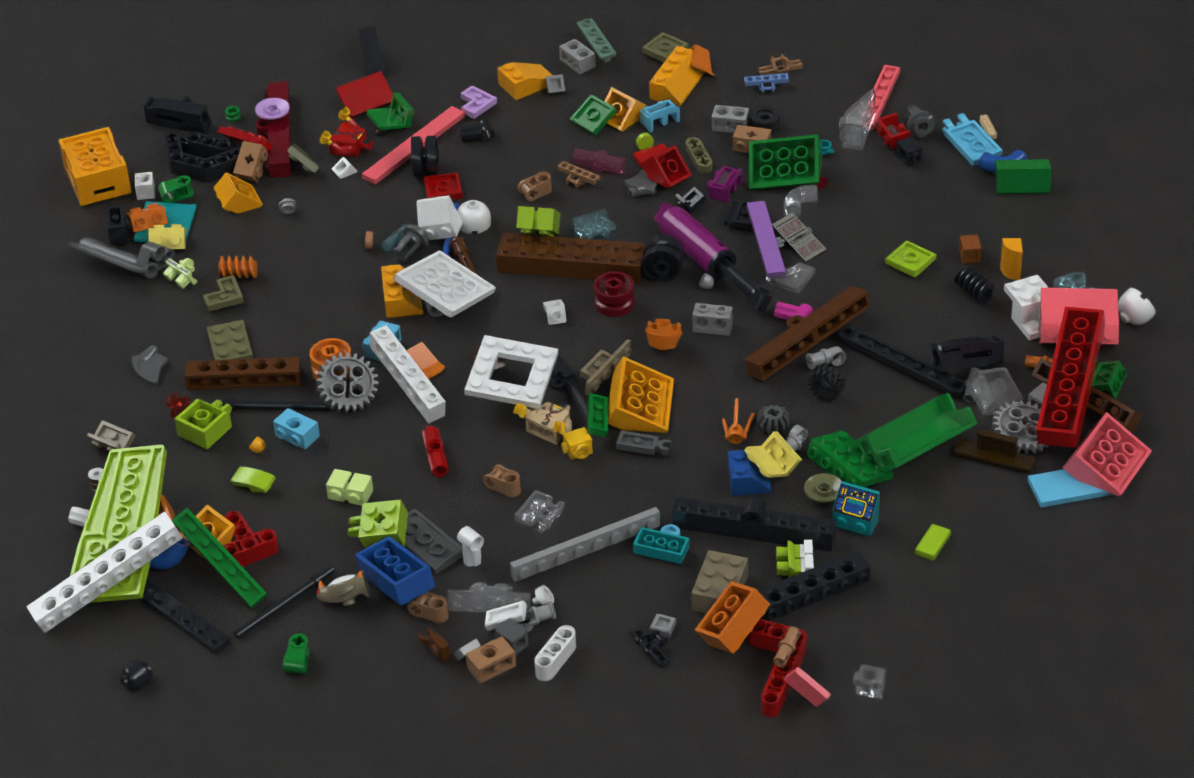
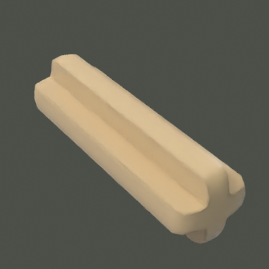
[979,114,997,140]

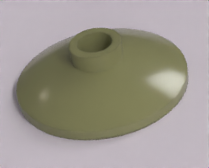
[804,473,842,503]

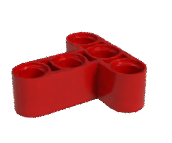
[223,511,279,567]

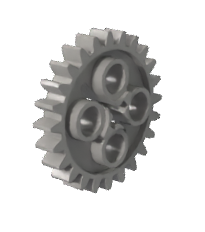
[316,352,379,413]
[992,400,1049,454]

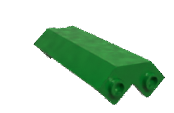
[856,393,978,472]

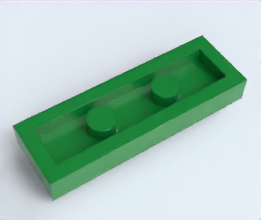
[587,393,608,437]

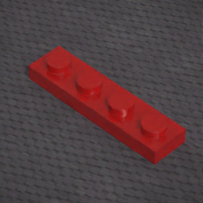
[218,126,272,151]

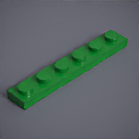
[172,508,267,609]

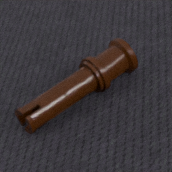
[449,237,478,275]

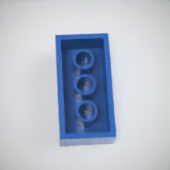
[355,536,435,606]

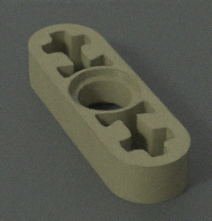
[686,137,712,174]

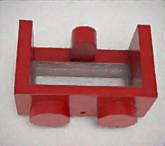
[876,112,910,149]

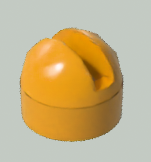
[249,436,266,453]

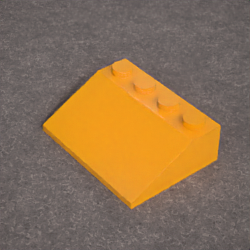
[608,356,674,433]

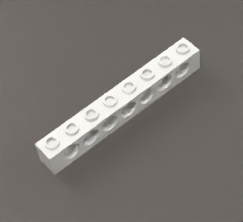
[26,512,183,633]

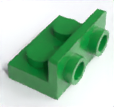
[1092,360,1127,398]

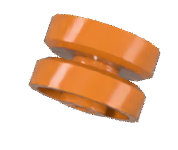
[309,338,352,381]

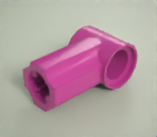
[774,301,814,320]

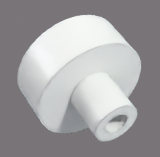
[532,585,554,606]

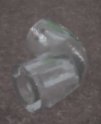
[783,185,818,217]

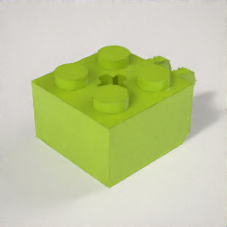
[175,399,232,449]
[347,499,408,548]

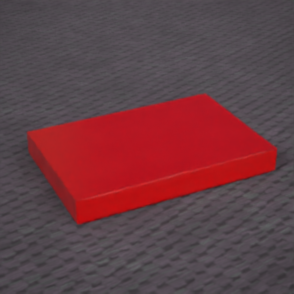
[335,71,393,118]

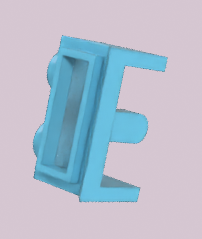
[640,100,680,132]

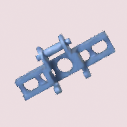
[744,73,789,93]

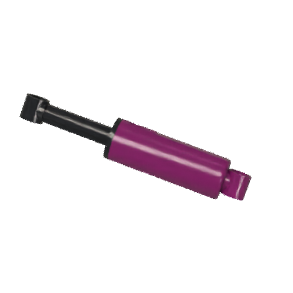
[654,202,773,312]

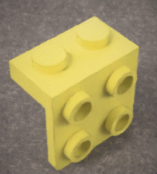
[744,431,802,478]

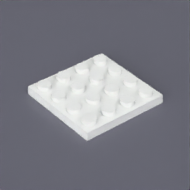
[394,250,496,318]

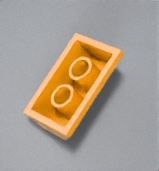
[381,264,423,318]

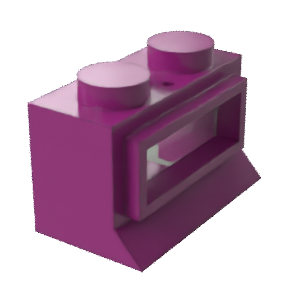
[707,166,742,203]

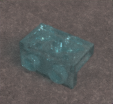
[572,209,616,239]

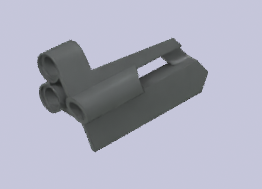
[68,237,175,278]

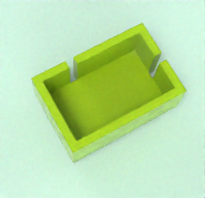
[516,206,561,236]

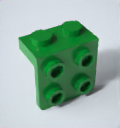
[367,92,414,131]

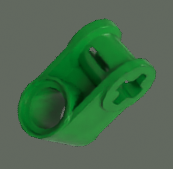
[158,175,194,203]
[283,633,310,674]

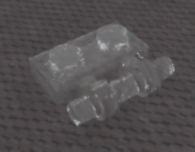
[515,490,565,532]

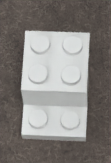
[1004,275,1048,341]

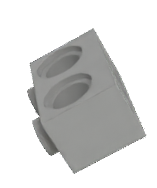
[559,39,596,74]
[712,105,749,133]
[692,303,733,336]

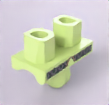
[163,258,198,289]

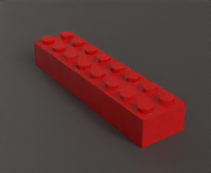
[1036,307,1105,448]

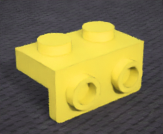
[148,224,187,250]

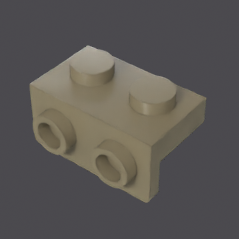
[87,420,136,452]

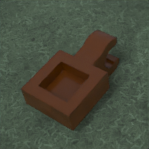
[418,628,450,663]

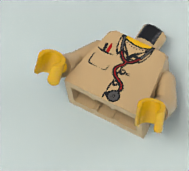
[513,402,572,445]

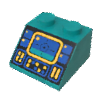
[832,481,880,536]

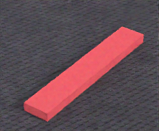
[857,65,901,130]

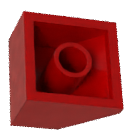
[640,145,692,188]

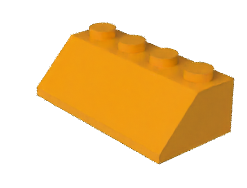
[649,46,705,106]

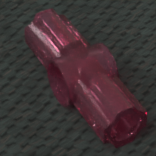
[572,148,626,174]

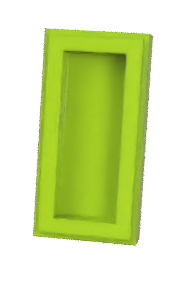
[915,524,951,561]

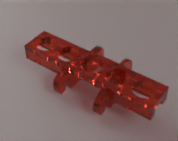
[166,392,191,418]

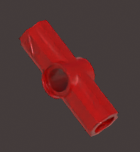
[422,426,449,478]

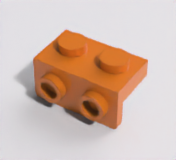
[126,203,168,232]

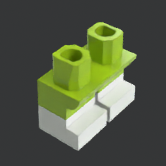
[776,540,814,578]

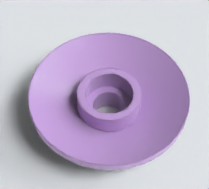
[255,98,289,120]

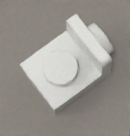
[543,299,567,325]

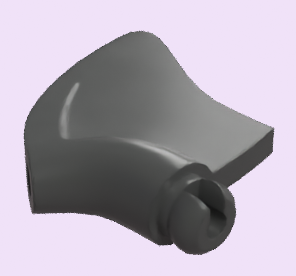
[624,169,657,197]
[132,345,168,385]

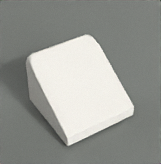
[332,157,358,179]

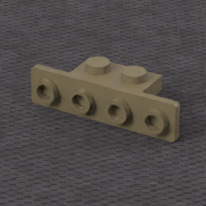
[580,339,632,396]

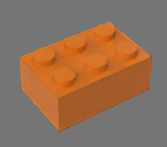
[695,581,770,654]

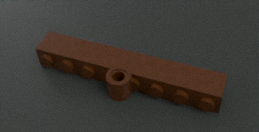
[744,286,871,381]

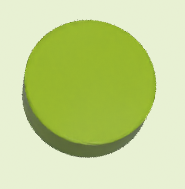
[636,133,654,150]

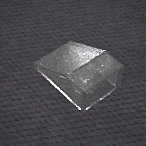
[839,89,875,150]

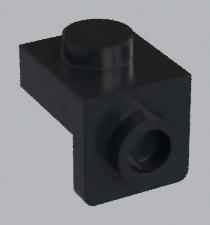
[675,187,707,213]

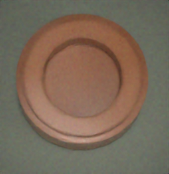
[365,231,374,249]

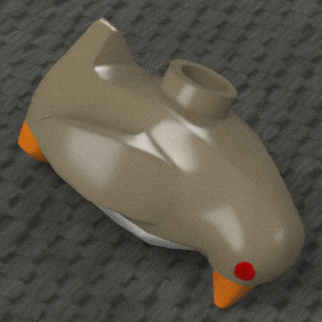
[316,570,371,606]

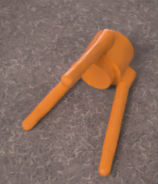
[722,398,755,444]

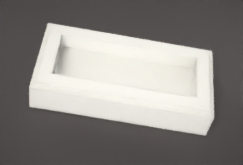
[485,601,527,631]

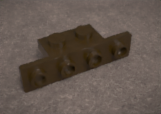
[954,429,1036,473]

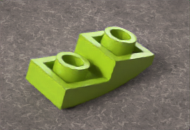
[230,467,276,493]

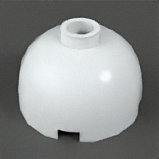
[457,200,491,234]
[1118,288,1156,325]

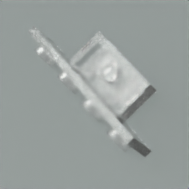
[447,582,530,612]

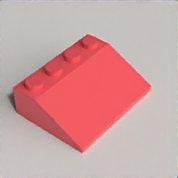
[1040,288,1119,346]
[1063,412,1152,497]

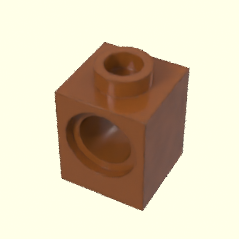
[959,235,982,264]

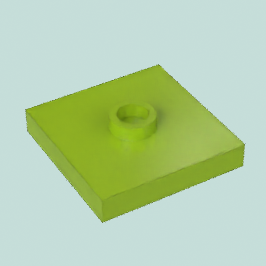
[885,240,937,278]

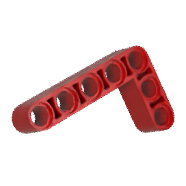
[747,619,807,718]

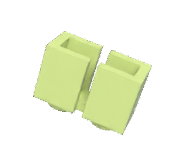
[326,469,373,506]

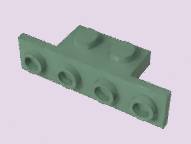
[577,18,616,62]

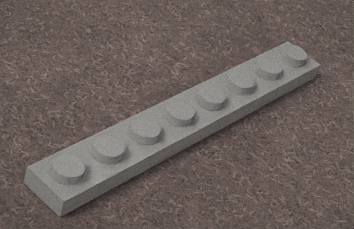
[510,507,660,582]

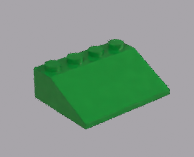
[749,134,822,190]

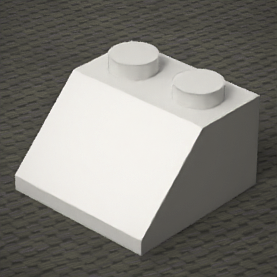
[417,195,463,240]

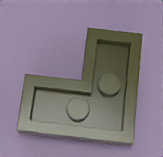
[287,144,320,173]
[203,275,244,312]

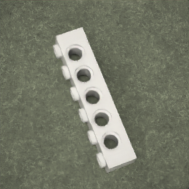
[370,325,446,424]

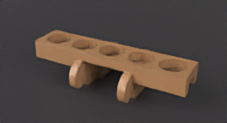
[758,54,803,75]
[557,161,600,188]

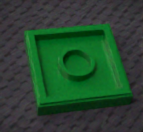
[570,94,617,136]

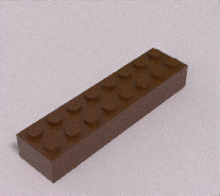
[496,233,646,283]

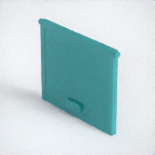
[134,201,197,242]

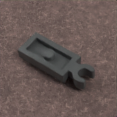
[616,431,671,455]

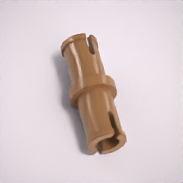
[773,626,801,667]

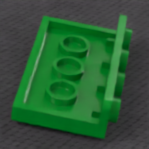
[807,430,894,487]

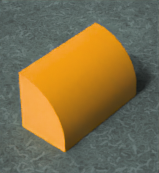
[1000,238,1023,280]

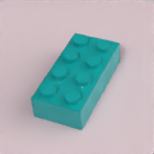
[633,527,690,564]

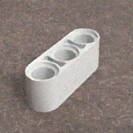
[535,625,576,681]

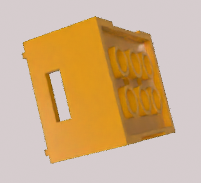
[58,127,132,206]

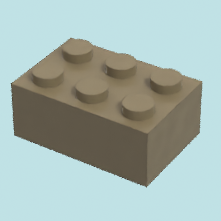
[691,550,748,614]

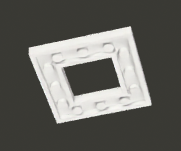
[464,335,558,409]

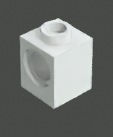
[135,172,155,200]

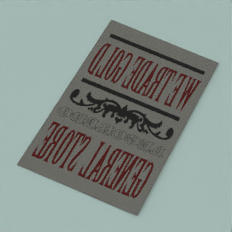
[772,212,826,261]

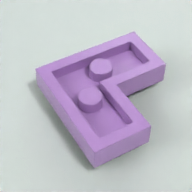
[461,86,497,119]

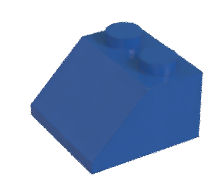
[728,450,772,496]

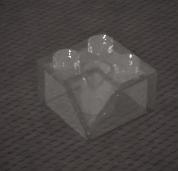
[966,367,1024,416]

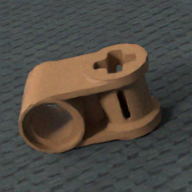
[517,172,552,201]
[483,464,521,497]
[407,592,449,623]

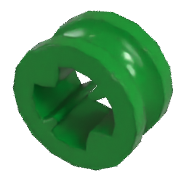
[225,106,241,122]

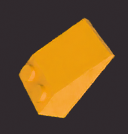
[497,62,553,100]

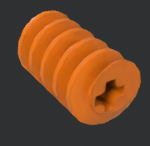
[218,256,258,279]

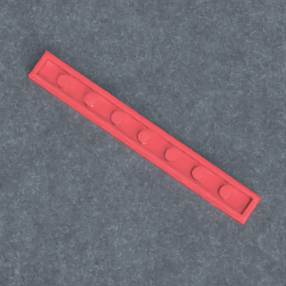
[362,106,465,185]

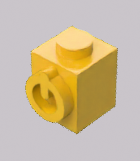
[561,427,593,460]

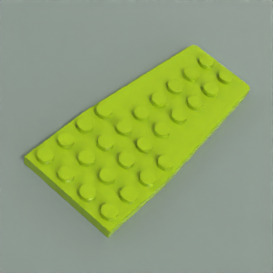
[70,445,167,603]

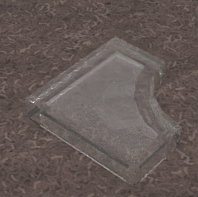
[765,262,815,293]

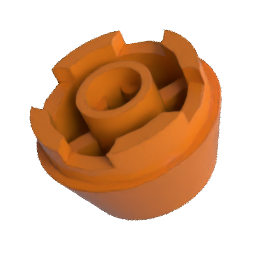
[645,319,683,351]

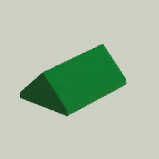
[995,159,1051,194]

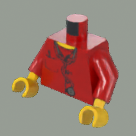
[320,107,373,157]

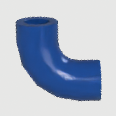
[978,150,1028,173]
[149,538,190,570]

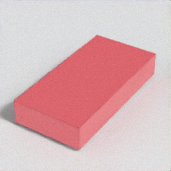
[784,667,831,707]

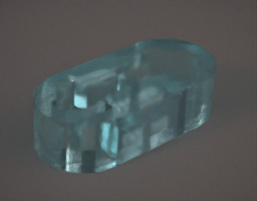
[1053,272,1086,288]

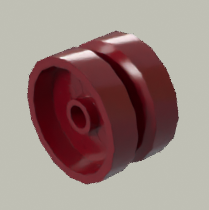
[594,271,635,317]

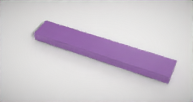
[747,201,786,278]

